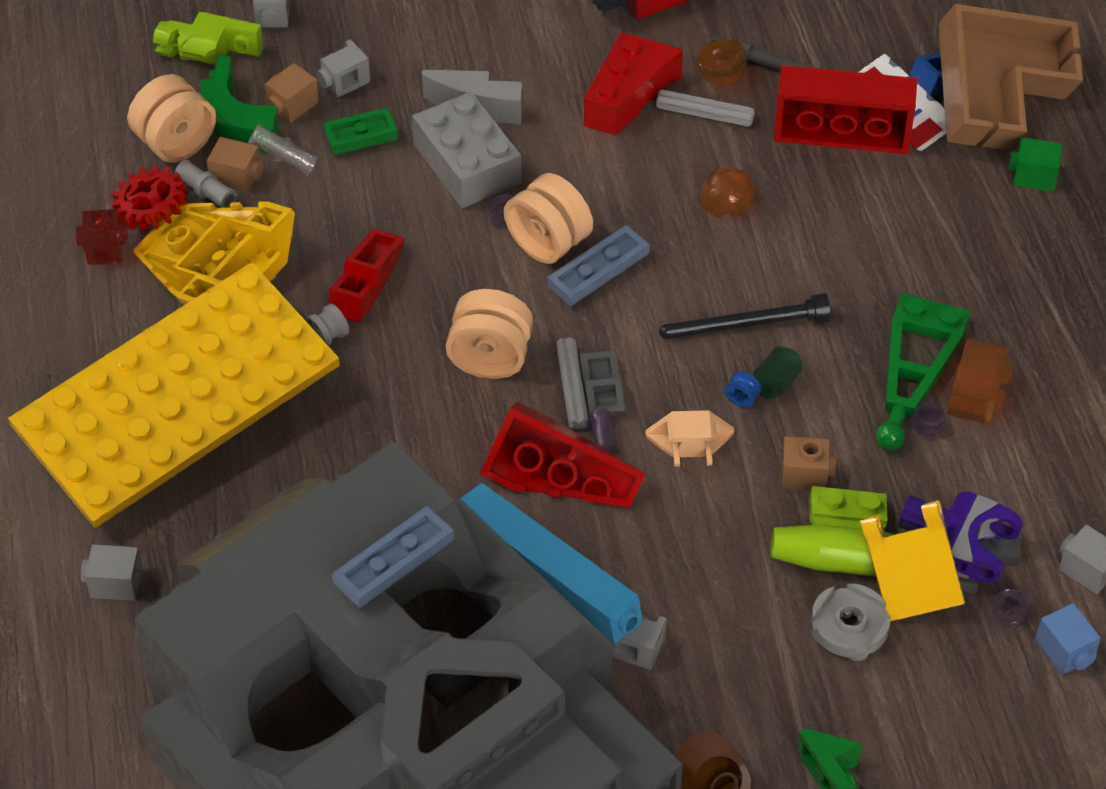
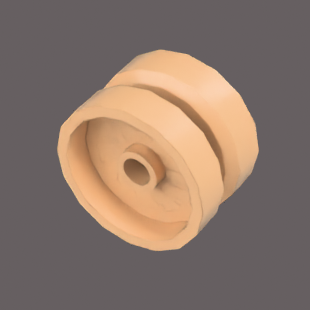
[127,74,217,163]
[504,173,593,264]
[446,289,533,379]

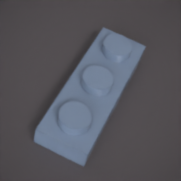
[547,225,650,307]
[332,506,454,608]

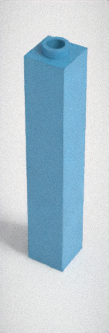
[460,483,643,644]

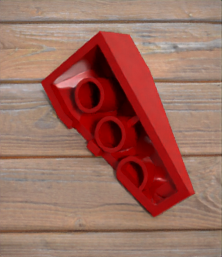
[479,401,647,508]

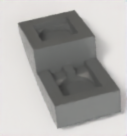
[579,350,626,417]

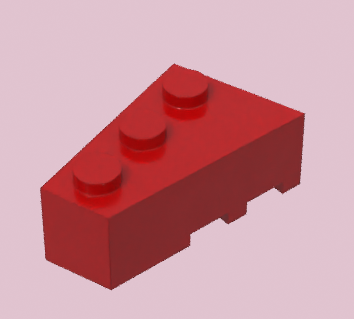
[584,32,683,135]

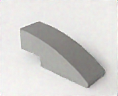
[422,70,522,124]

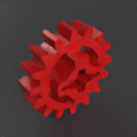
[111,165,188,232]

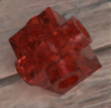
[76,209,128,265]

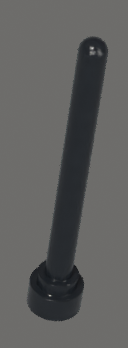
[659,293,831,339]

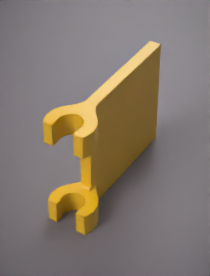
[860,500,965,621]

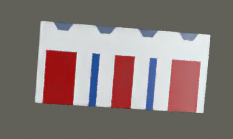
[859,53,946,151]

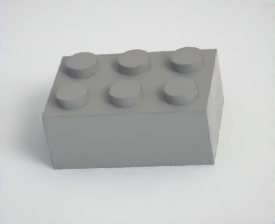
[412,91,522,209]

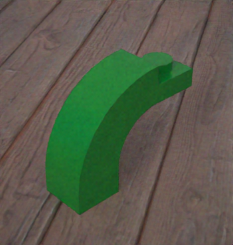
[200,56,279,154]

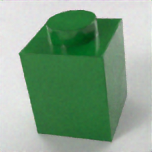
[1008,137,1062,192]

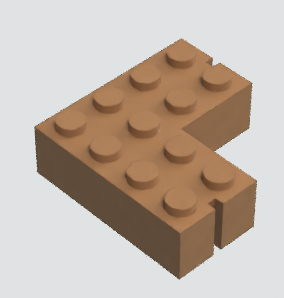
[938,4,1083,150]

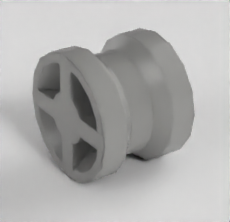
[305,304,349,346]

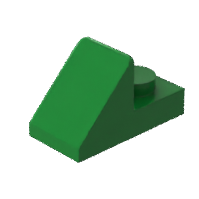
[797,728,862,789]

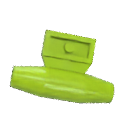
[770,486,895,577]

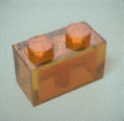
[947,338,1014,425]

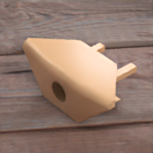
[645,410,734,467]

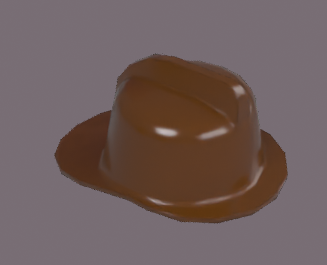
[676,731,753,789]

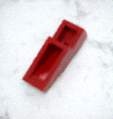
[328,228,405,322]

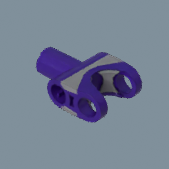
[898,491,1023,583]

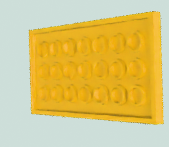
[8,262,340,529]

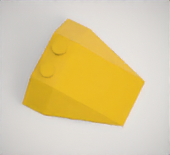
[132,202,295,304]

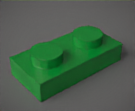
[323,107,398,155]

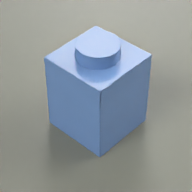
[1035,603,1101,675]

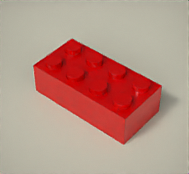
[774,65,918,155]

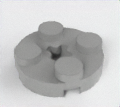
[811,584,890,661]

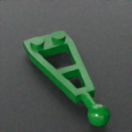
[875,293,971,451]

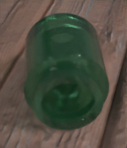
[753,346,803,400]

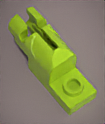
[153,11,264,65]

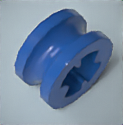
[724,372,762,408]

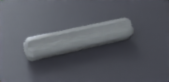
[656,89,755,127]
[556,337,589,430]

